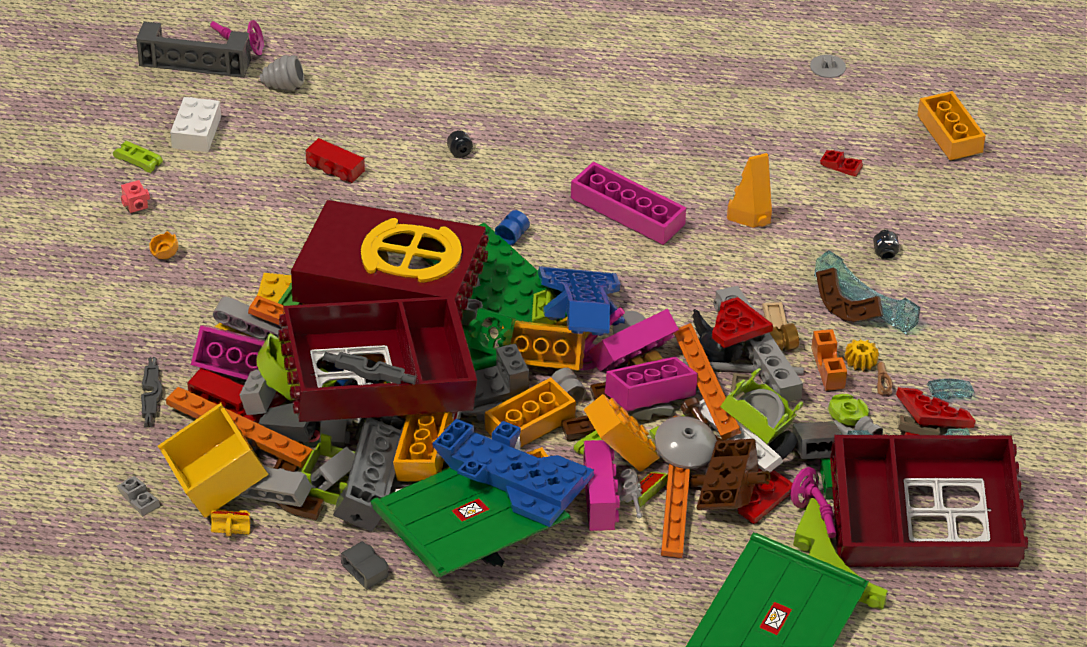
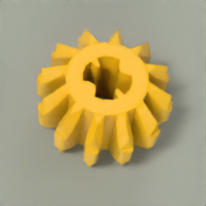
[844,338,879,372]

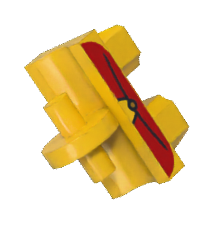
[211,509,250,537]

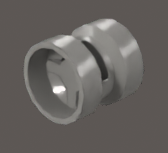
[854,416,883,435]

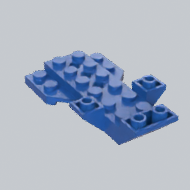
[538,266,625,336]
[433,419,594,527]

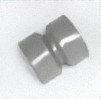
[551,368,586,403]

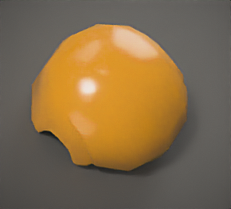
[149,231,179,259]

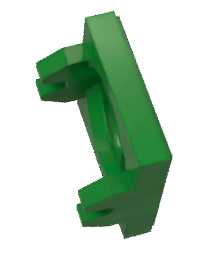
[467,308,516,355]

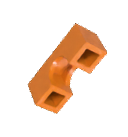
[811,329,847,391]

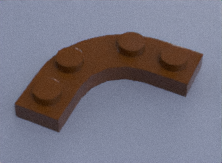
[816,267,884,322]
[561,382,611,440]
[273,458,324,520]

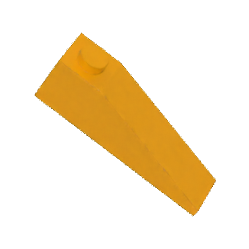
[727,153,772,228]

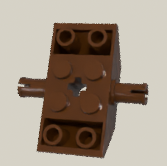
[689,438,771,510]

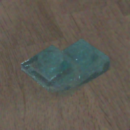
[927,379,974,400]

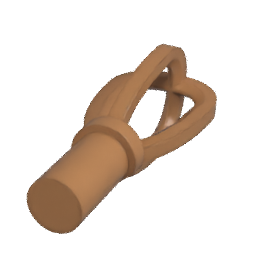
[877,362,893,395]

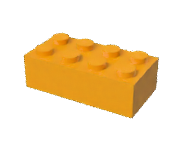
[917,91,986,160]
[502,321,586,370]
[485,377,576,447]
[583,394,660,472]
[393,412,453,481]

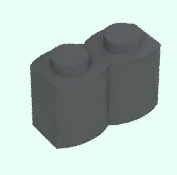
[341,541,389,590]

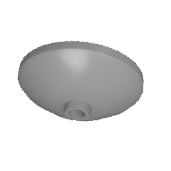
[737,389,784,441]
[655,416,717,469]

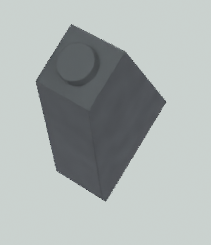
[259,403,320,442]

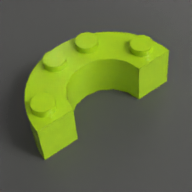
[257,333,337,400]

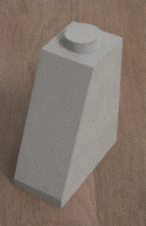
[311,447,355,491]

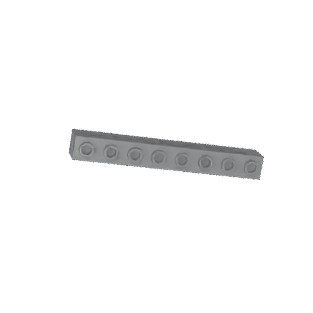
[713,286,803,402]

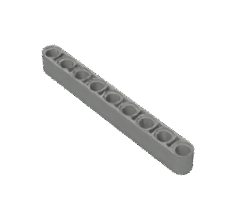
[213,297,380,382]

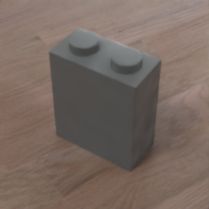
[793,421,842,459]

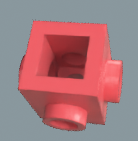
[121,180,150,213]

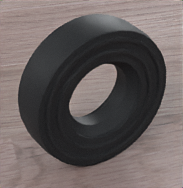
[768,430,798,460]

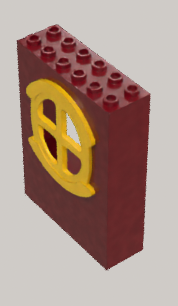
[291,200,489,321]

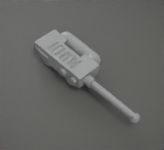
[616,469,642,519]

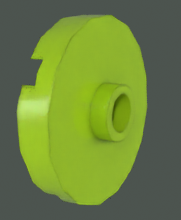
[828,394,869,426]

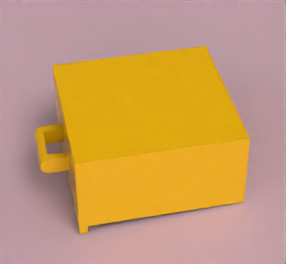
[158,403,269,518]

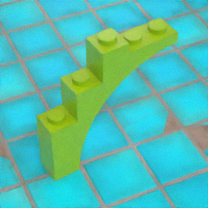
[793,498,888,609]

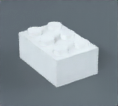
[170,97,221,152]

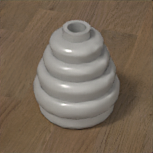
[260,55,304,90]

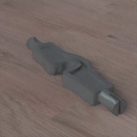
[323,351,417,385]
[141,357,163,427]

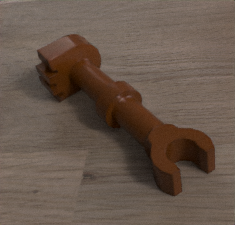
[681,397,722,441]

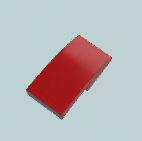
[820,150,863,177]

